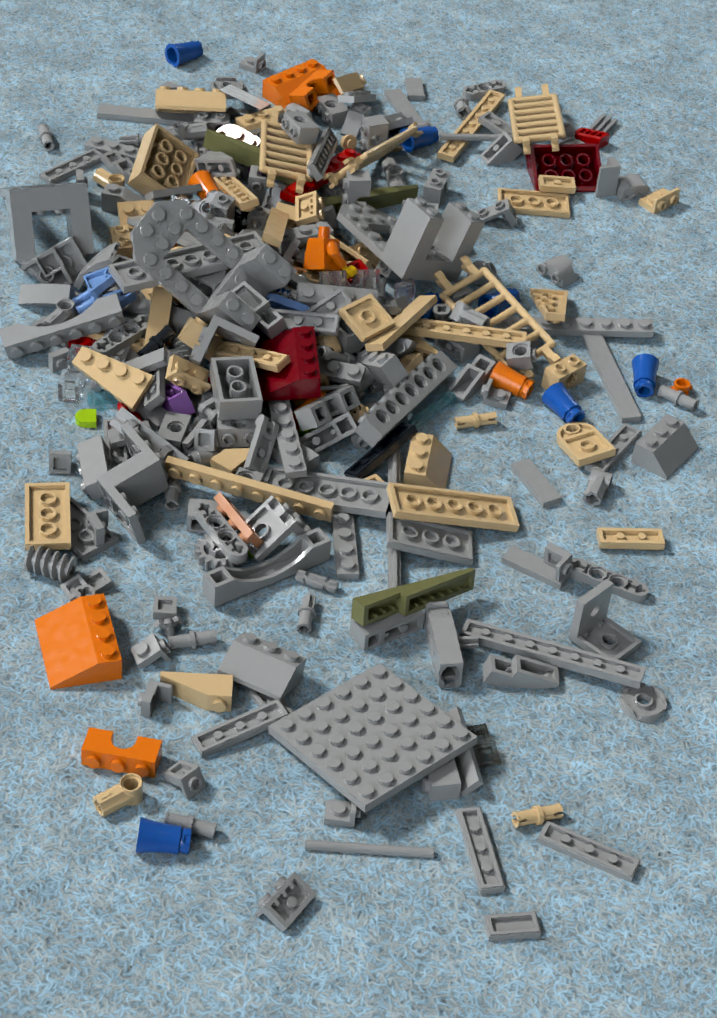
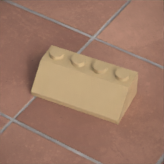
[155,86,226,114]

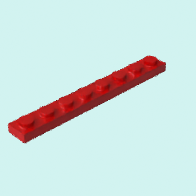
[279,148,361,204]

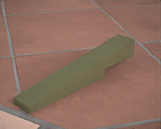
[203,129,304,185]
[323,185,419,215]
[351,567,475,626]

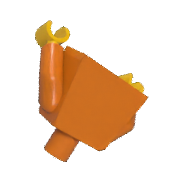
[303,226,357,279]

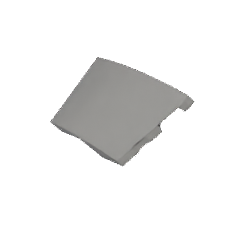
[20,236,88,285]
[73,242,120,289]

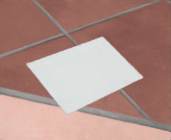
[220,84,270,110]

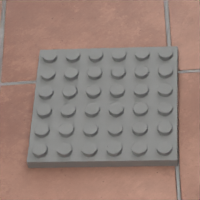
[268,663,478,813]

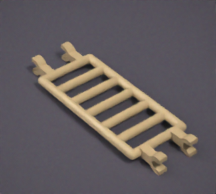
[508,84,566,154]
[259,109,313,194]
[323,122,423,189]
[434,255,561,384]

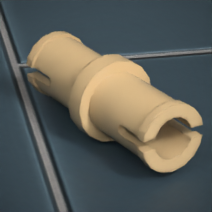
[454,411,497,430]
[511,803,564,828]

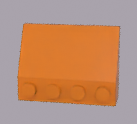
[262,59,341,112]
[35,593,122,690]

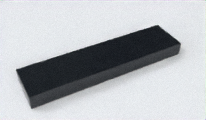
[344,423,418,479]

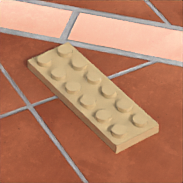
[386,482,520,532]

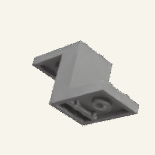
[96,422,169,545]

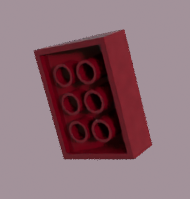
[525,144,601,192]
[255,326,321,401]

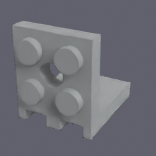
[189,315,260,366]
[235,495,312,562]
[569,579,642,661]

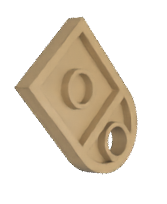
[556,422,616,467]

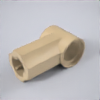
[93,168,125,188]
[92,773,143,817]

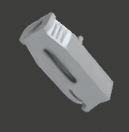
[424,601,479,688]

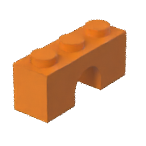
[288,70,336,111]
[81,727,162,778]

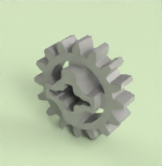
[194,534,240,570]

